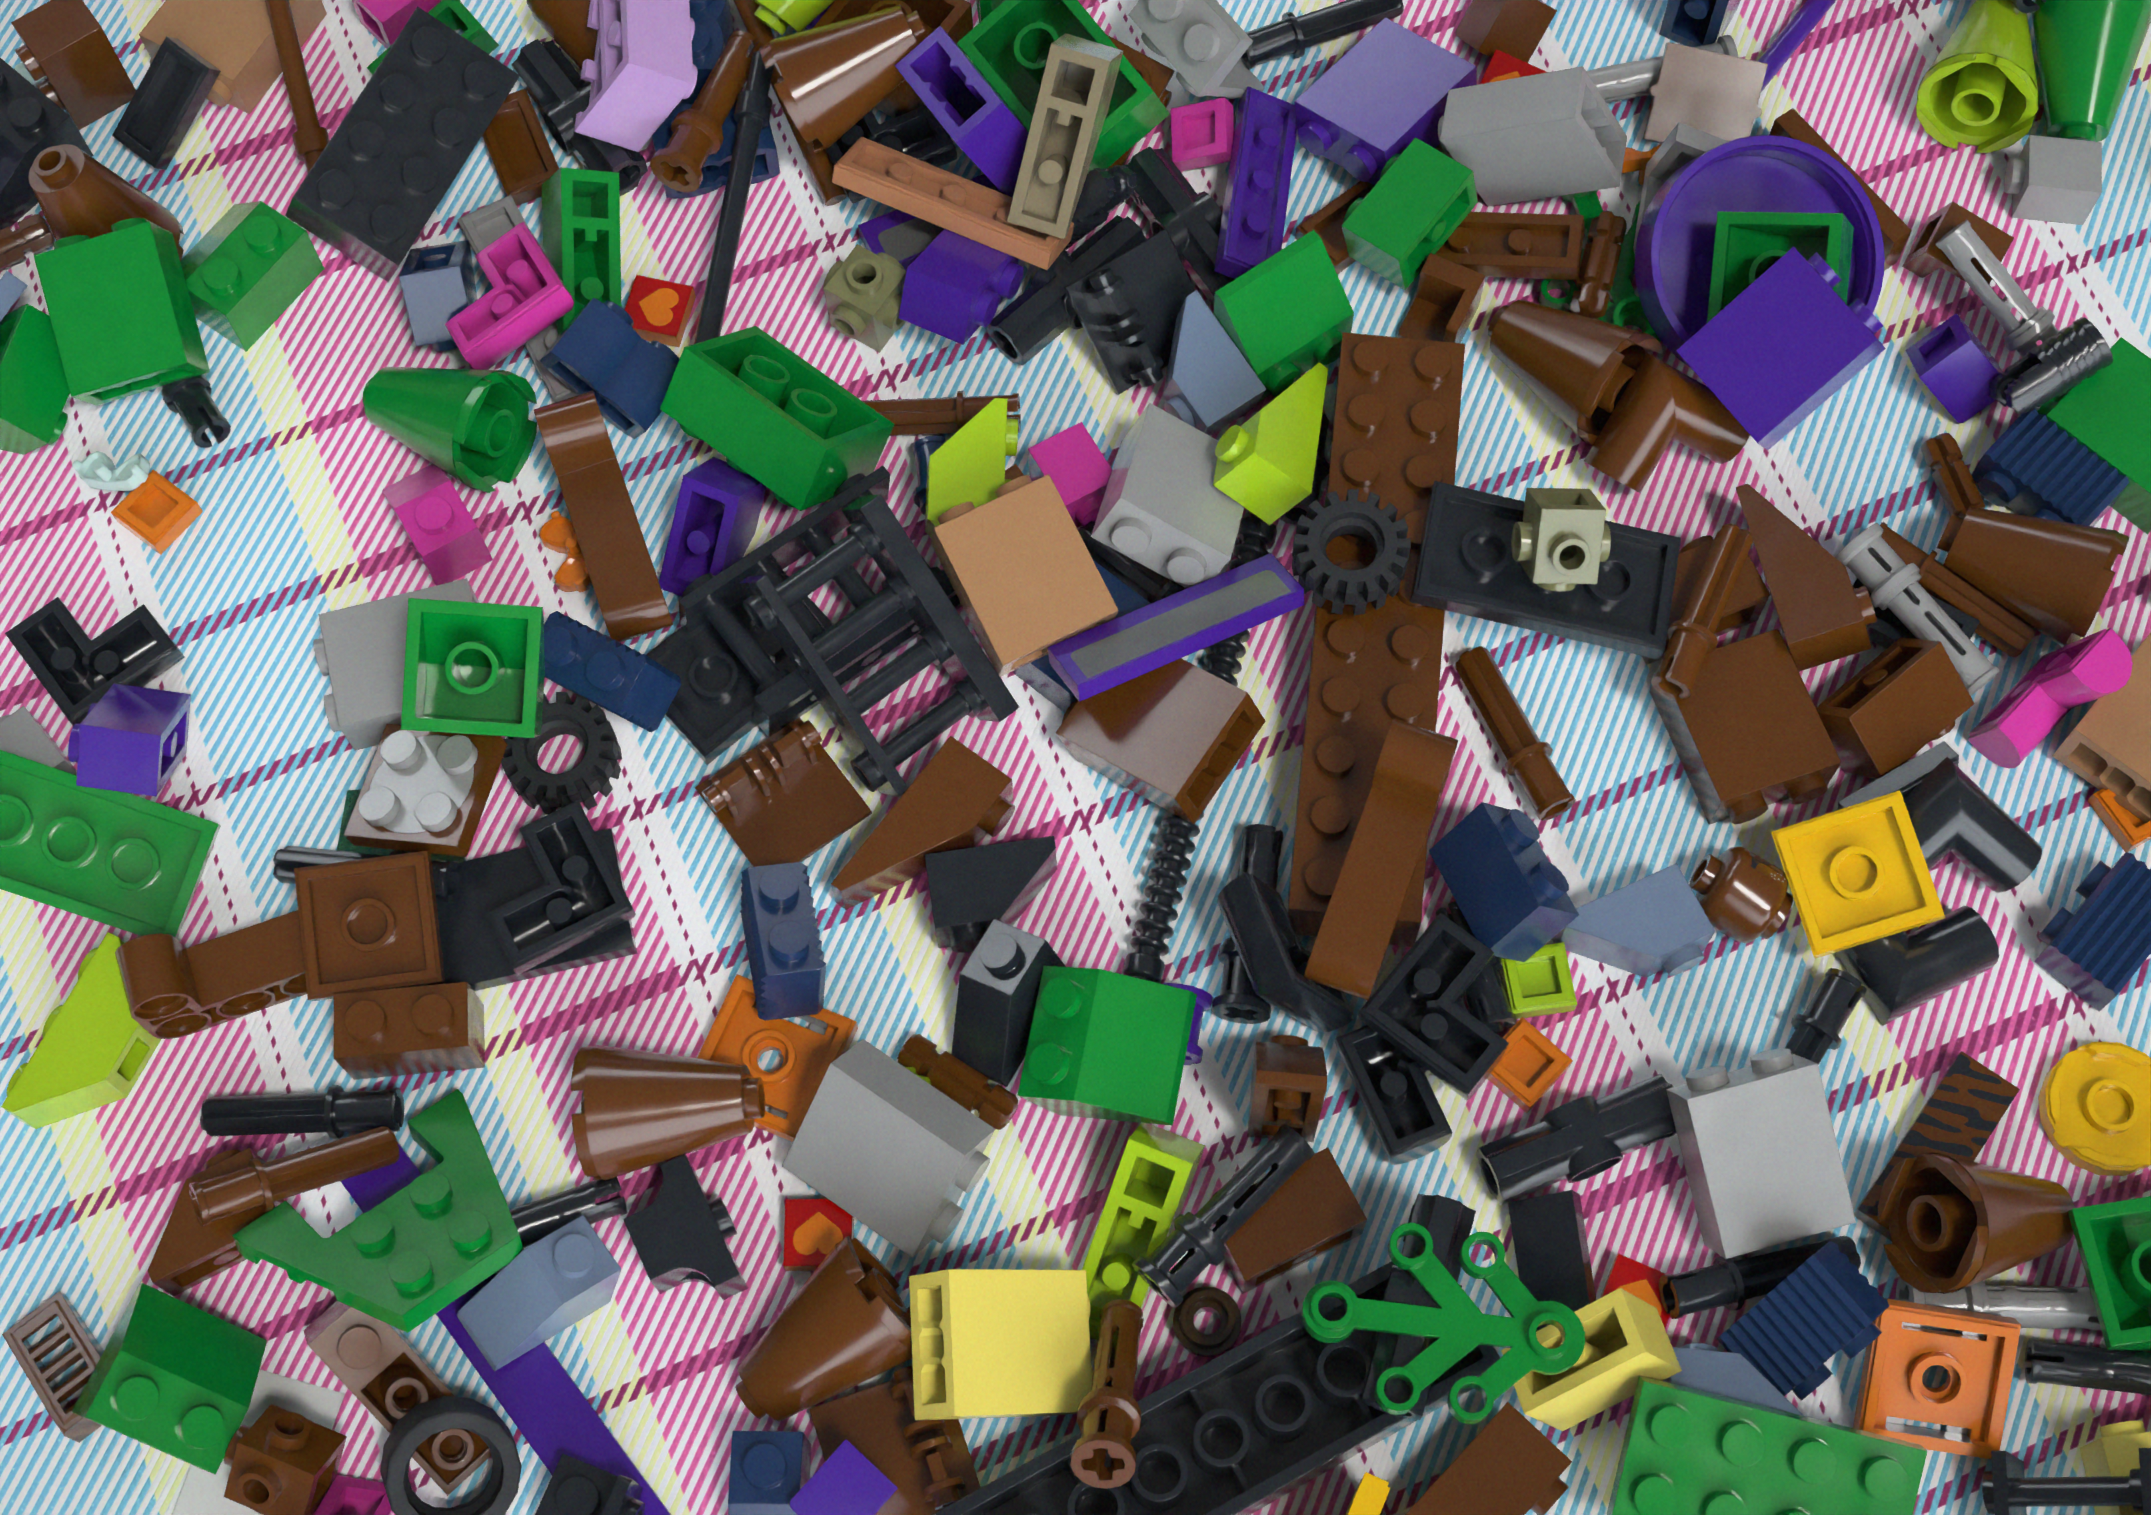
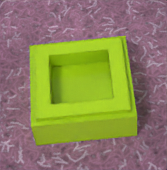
[1500,942,1577,1019]

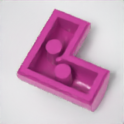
[445,221,574,370]
[1967,628,2133,769]

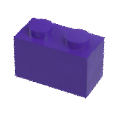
[898,229,1024,345]
[68,683,191,797]

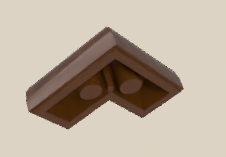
[1584,353,1750,493]

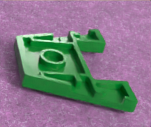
[232,1089,524,1333]

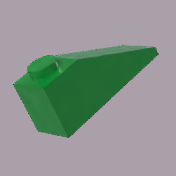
[542,167,622,337]

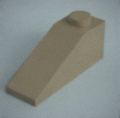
[1007,34,1123,239]

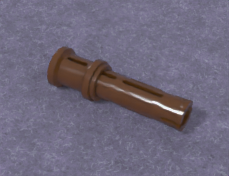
[650,30,762,193]
[1070,1299,1144,1489]

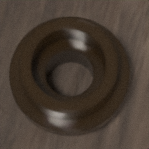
[1173,1286,1242,1357]

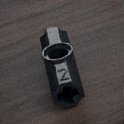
[511,39,648,196]
[1127,147,1235,307]
[988,215,1146,366]
[1476,1074,1677,1206]
[1361,1194,1476,1420]

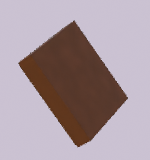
[294,851,445,1001]

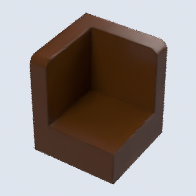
[1456,0,1557,63]
[1902,202,2014,284]
[1398,253,1486,343]

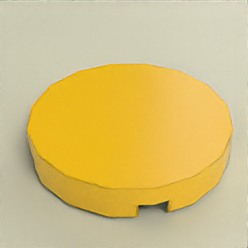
[2038,1042,2151,1176]

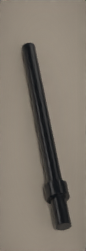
[694,51,774,344]

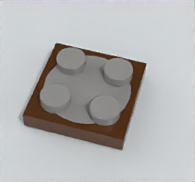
[344,724,507,857]

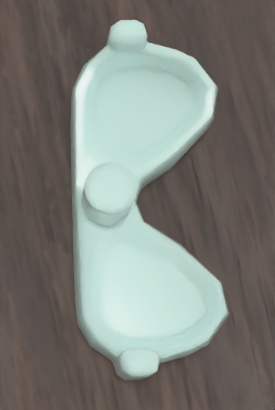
[72,451,150,491]

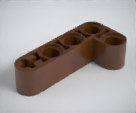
[534,391,673,642]
[1304,718,1458,1001]
[115,910,307,1039]

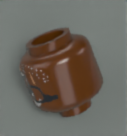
[1689,846,1793,943]

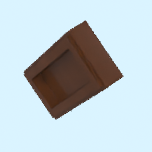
[482,89,559,206]

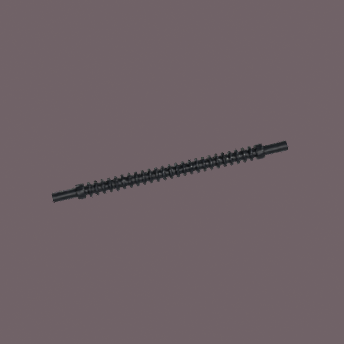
[1122,512,1277,983]

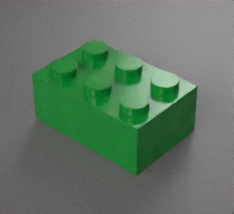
[957,0,1170,174]
[660,326,895,511]

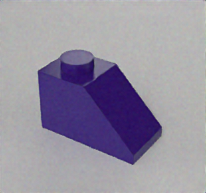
[659,457,766,597]

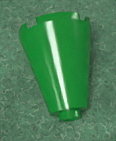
[2032,0,2151,142]
[363,367,537,493]

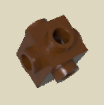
[224,1404,347,1515]

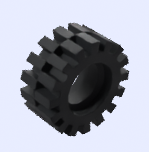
[1292,489,1411,615]
[501,692,622,814]

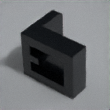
[535,1454,645,1515]

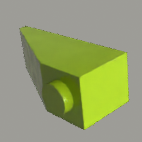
[1213,362,1328,525]
[1082,1123,1205,1341]

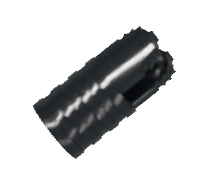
[1063,165,1137,250]
[1989,317,2113,415]

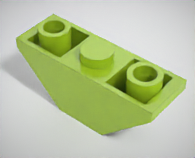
[925,398,1018,538]
[1,932,161,1129]

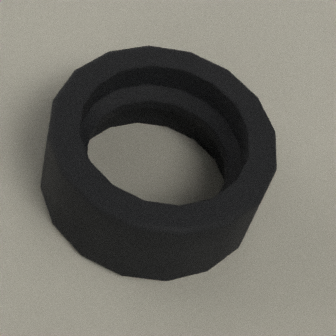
[380,1396,522,1515]

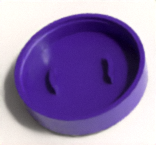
[1634,135,1885,368]

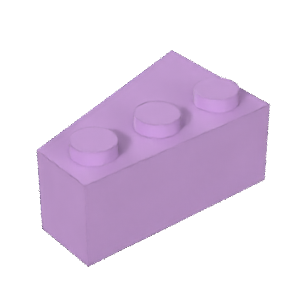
[574,0,698,152]

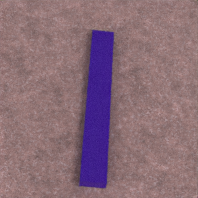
[340,1140,671,1515]

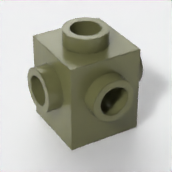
[823,244,906,353]
[1511,488,1611,591]

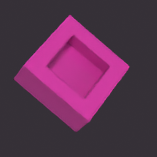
[1171,97,1234,171]

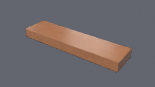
[832,137,1074,270]

